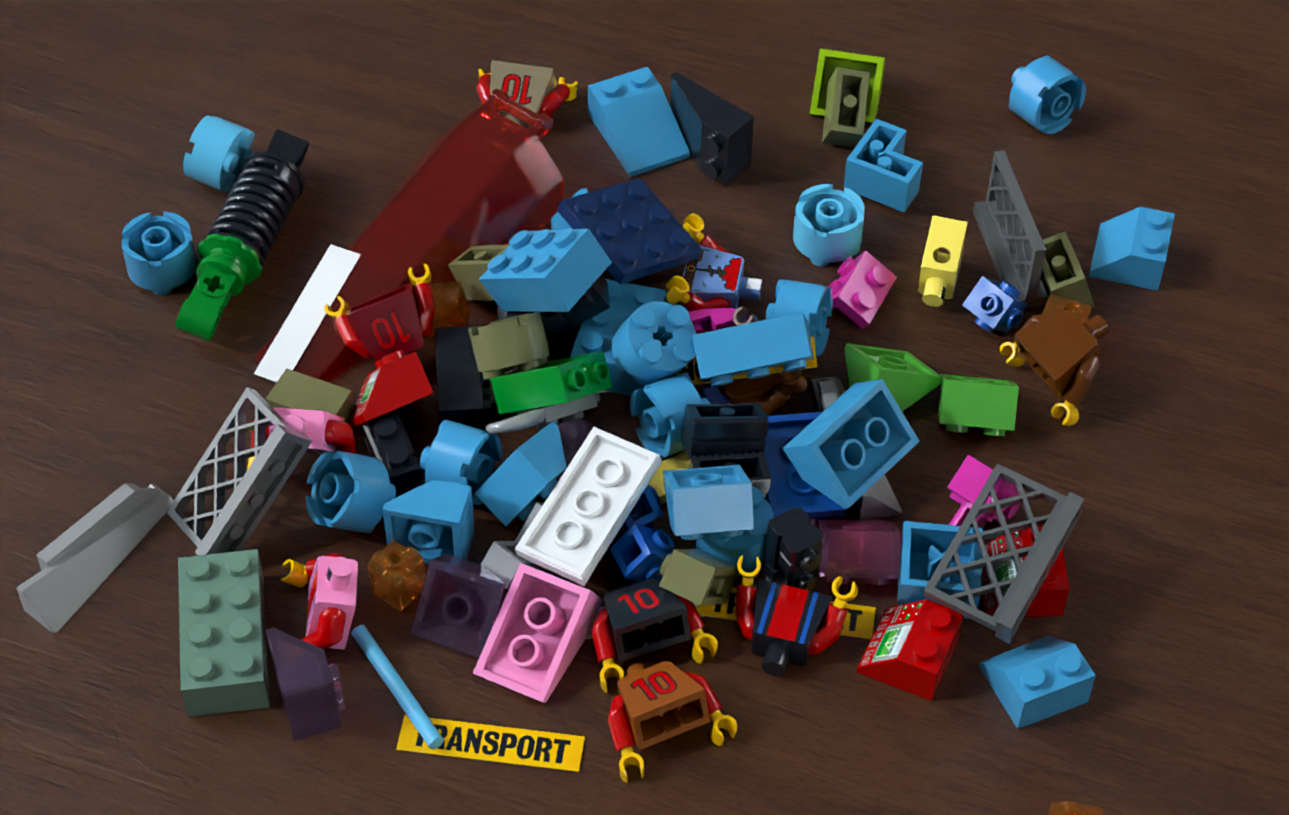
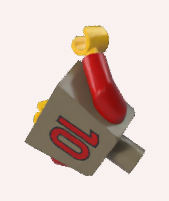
[476,60,578,141]

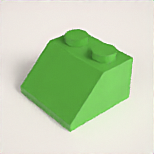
[938,374,1019,436]

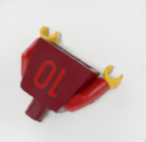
[324,264,436,362]

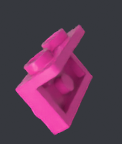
[829,250,897,329]

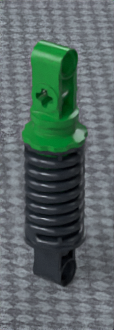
[175,129,309,342]

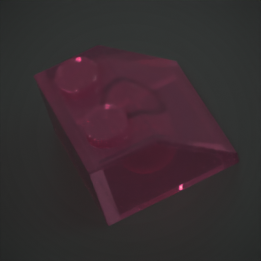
[817,519,900,585]

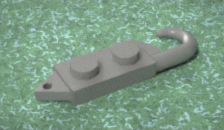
[486,392,600,434]

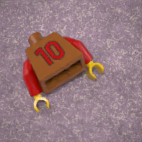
[608,661,737,783]

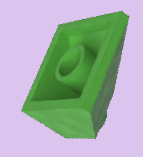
[845,343,942,412]

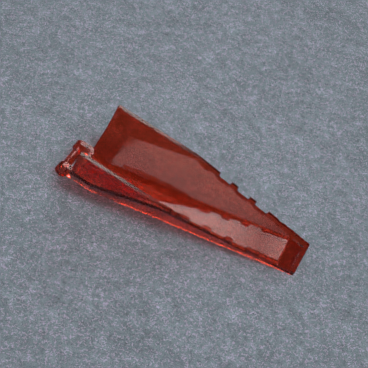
[253,89,564,382]

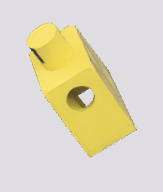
[918,215,968,307]

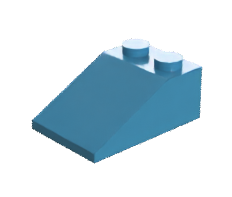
[588,67,690,177]

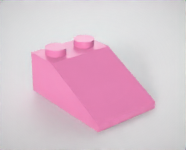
[473,563,603,703]

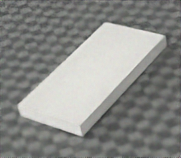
[515,427,662,586]

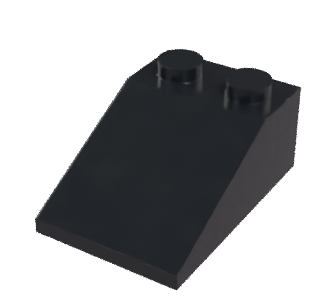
[671,71,754,187]

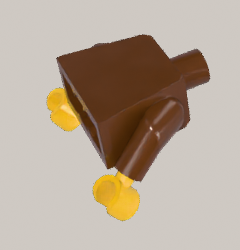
[1000,310,1110,427]

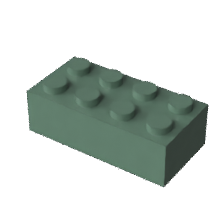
[178,549,270,717]

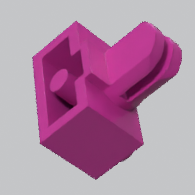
[947,455,1020,529]

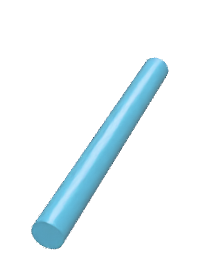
[351,625,444,749]

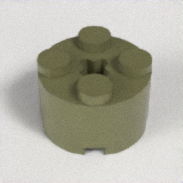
[468,312,550,379]

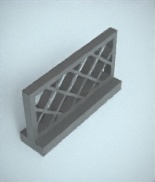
[973,150,1048,309]
[167,387,312,556]
[923,463,1084,644]

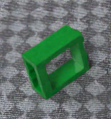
[490,351,612,414]

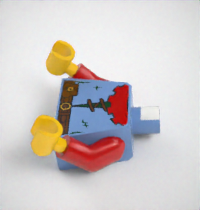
[666,213,763,312]

